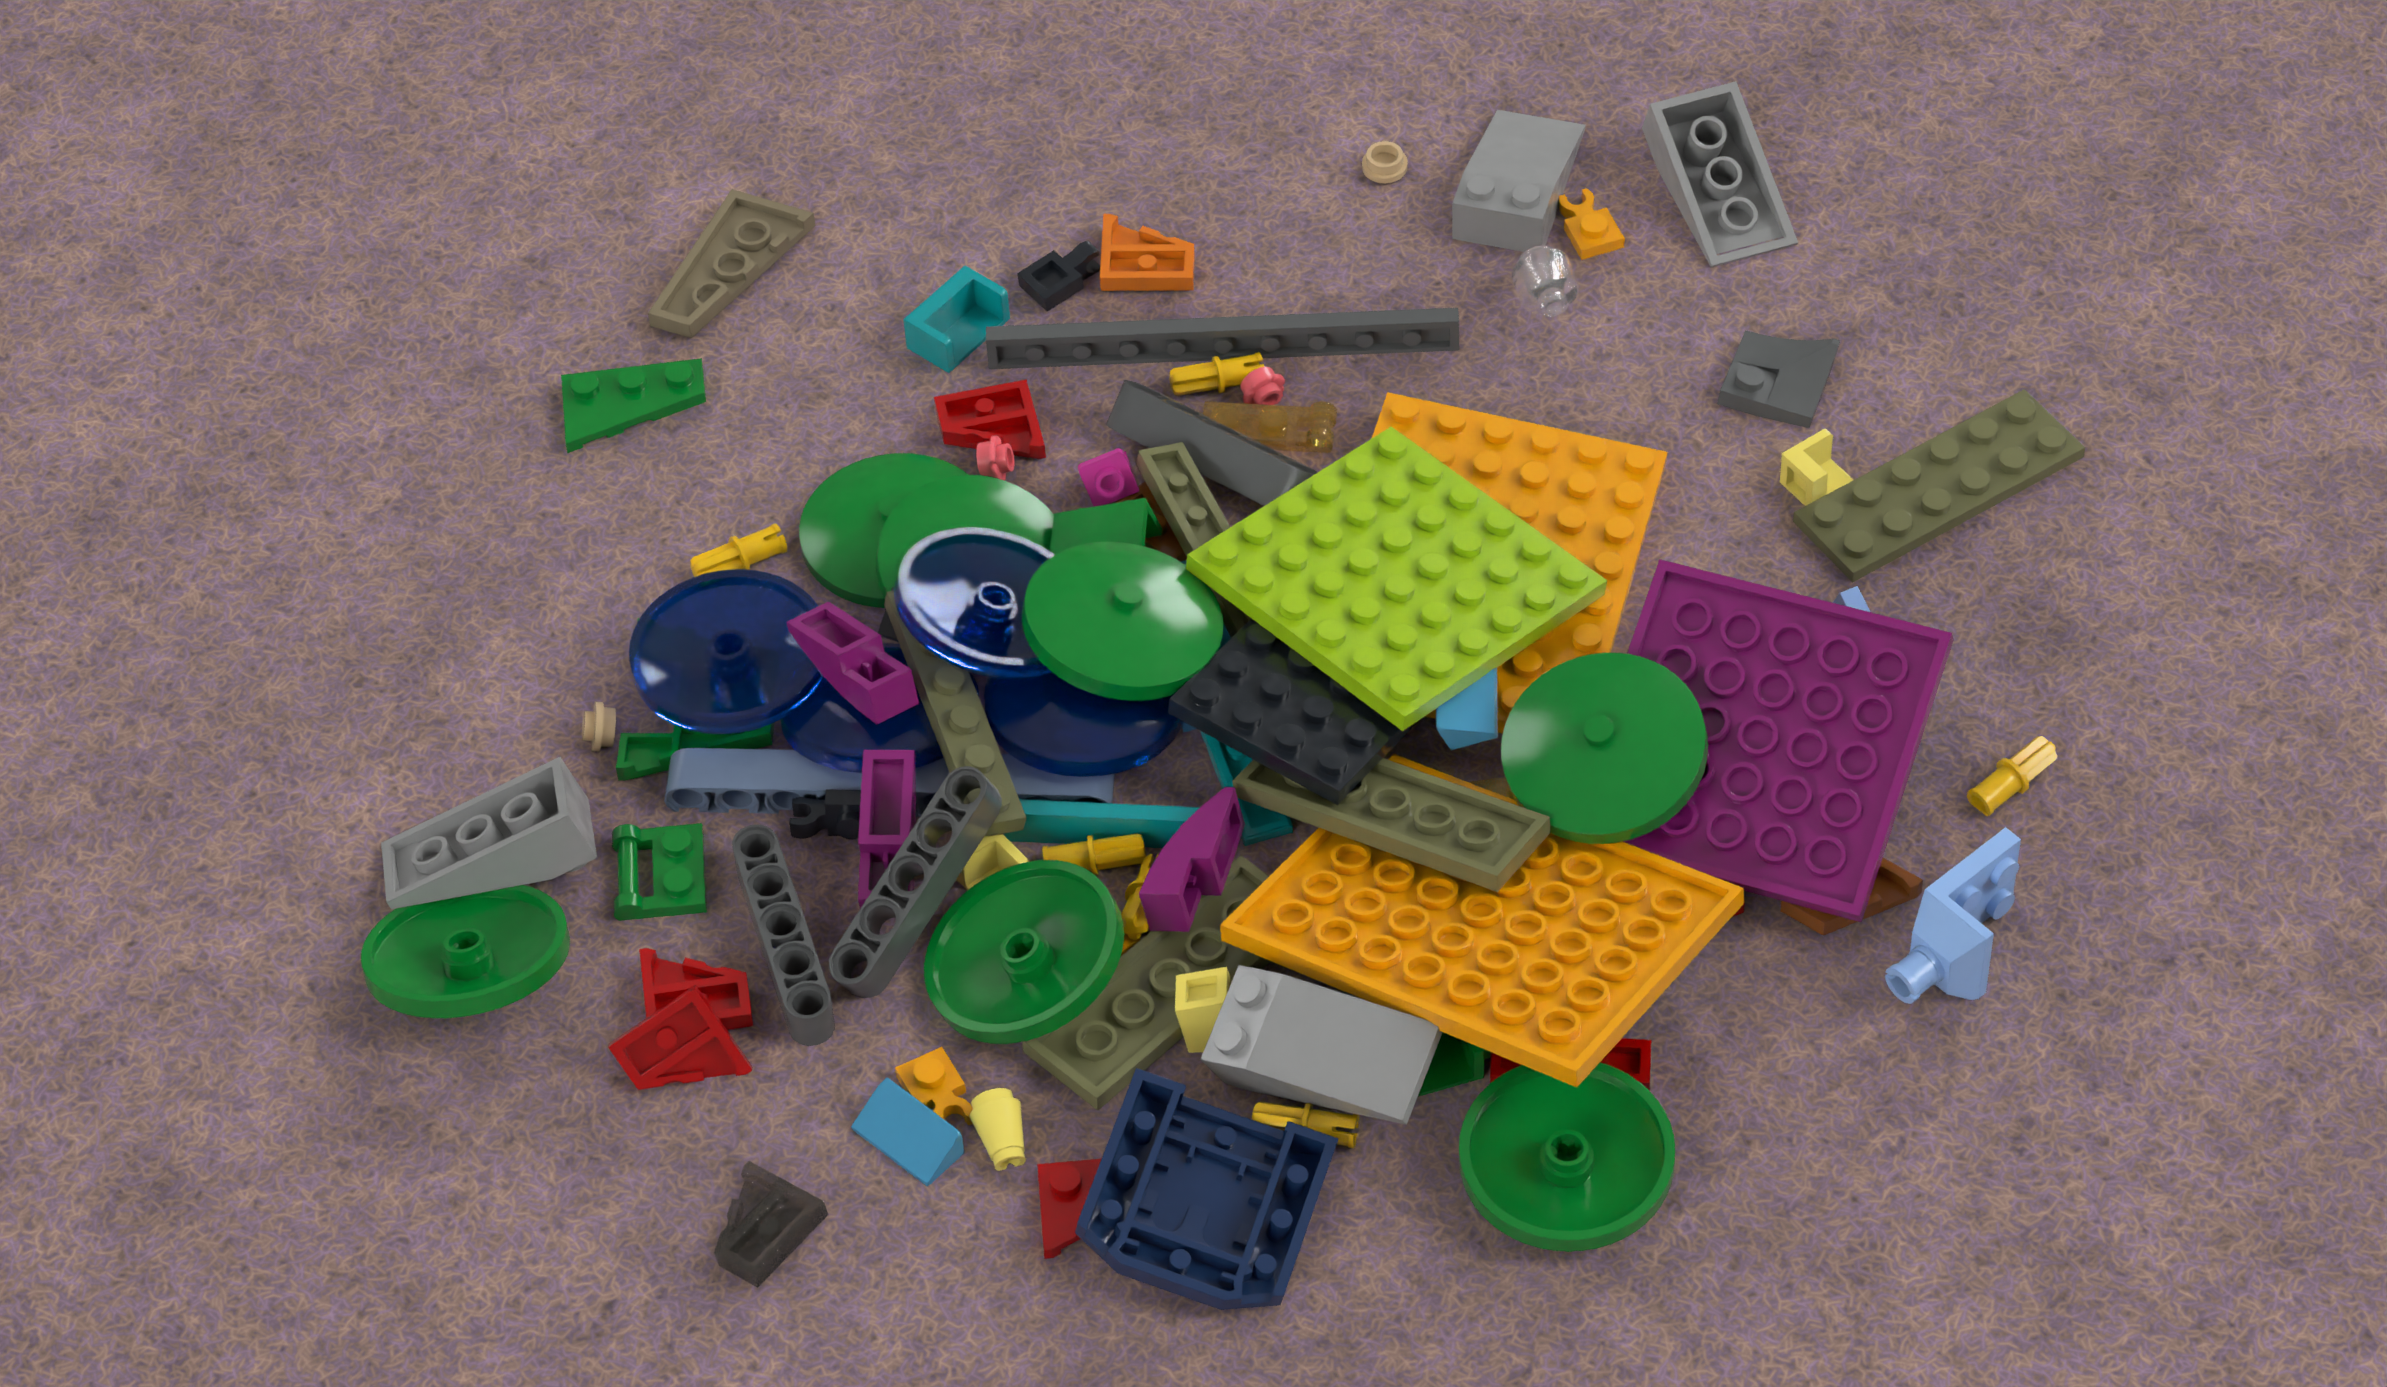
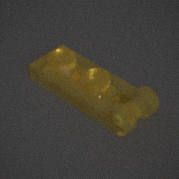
[1203,401,1337,453]

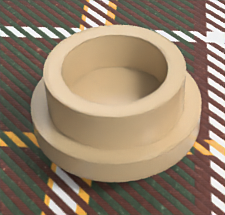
[1362,141,1408,184]
[582,701,616,752]

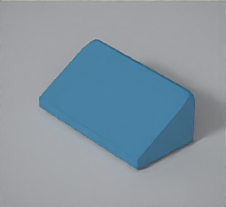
[1436,668,1498,750]
[851,1078,964,1187]

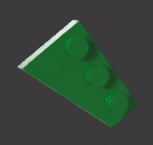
[561,358,706,453]

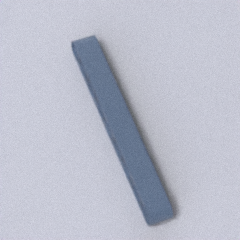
[664,748,1115,817]

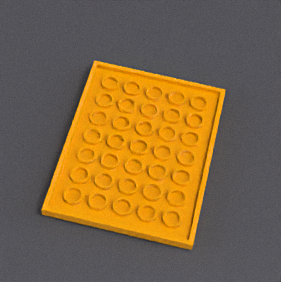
[1371,392,1668,734]
[1220,754,1744,1087]

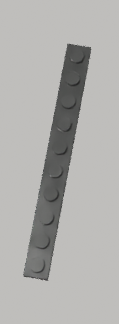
[986,308,1459,369]

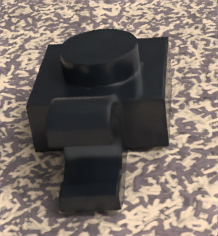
[1017,241,1100,312]
[789,789,861,839]

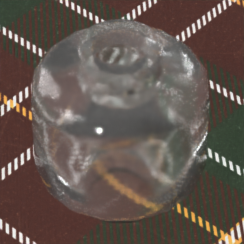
[1512,245,1579,317]

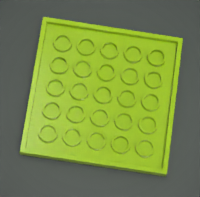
[1186,427,1607,731]

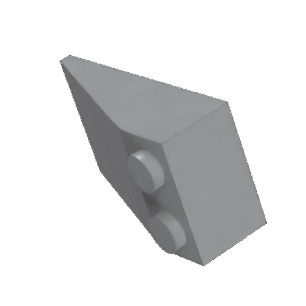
[1642,81,1798,267]
[1452,110,1586,255]
[381,757,597,909]
[1200,965,1443,1125]

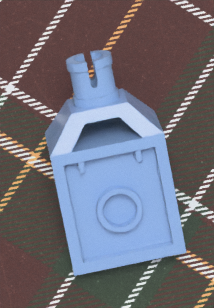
[1885,827,2021,1004]

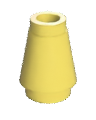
[969,1088,1026,1171]

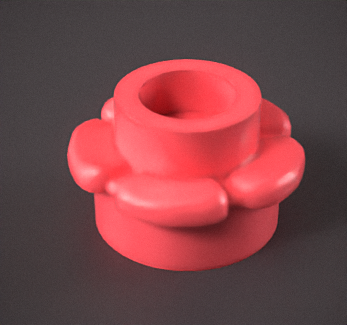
[1240,367,1285,410]
[976,435,1015,481]

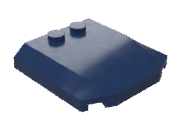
[1075,1068,1338,1310]

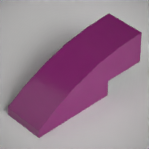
[787,602,919,724]
[858,750,916,909]
[1139,787,1245,932]

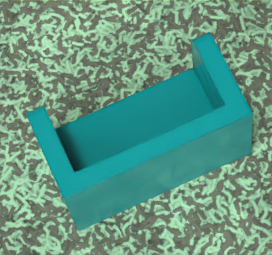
[903,265,1010,373]

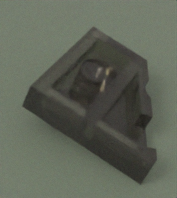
[714,1161,828,1288]

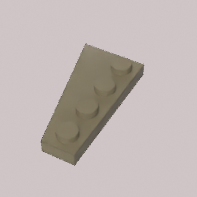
[648,189,816,338]

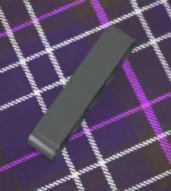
[1106,380,1318,506]
[829,766,1002,998]
[732,824,835,1046]

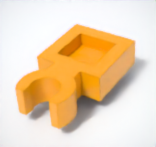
[1559,188,1625,260]
[895,1047,973,1126]

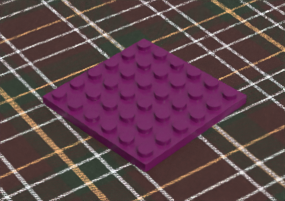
[1623,559,1954,922]

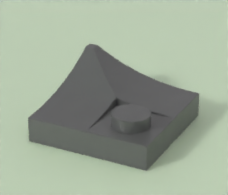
[1717,330,1840,428]

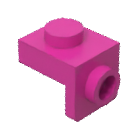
[1078,448,1140,507]

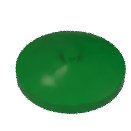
[799,453,969,608]
[876,475,1054,626]
[1022,542,1223,701]
[1501,653,1708,844]
[924,860,1124,1044]
[361,885,570,1018]
[1459,1062,1675,1252]

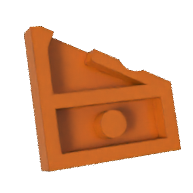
[1100,214,1195,291]

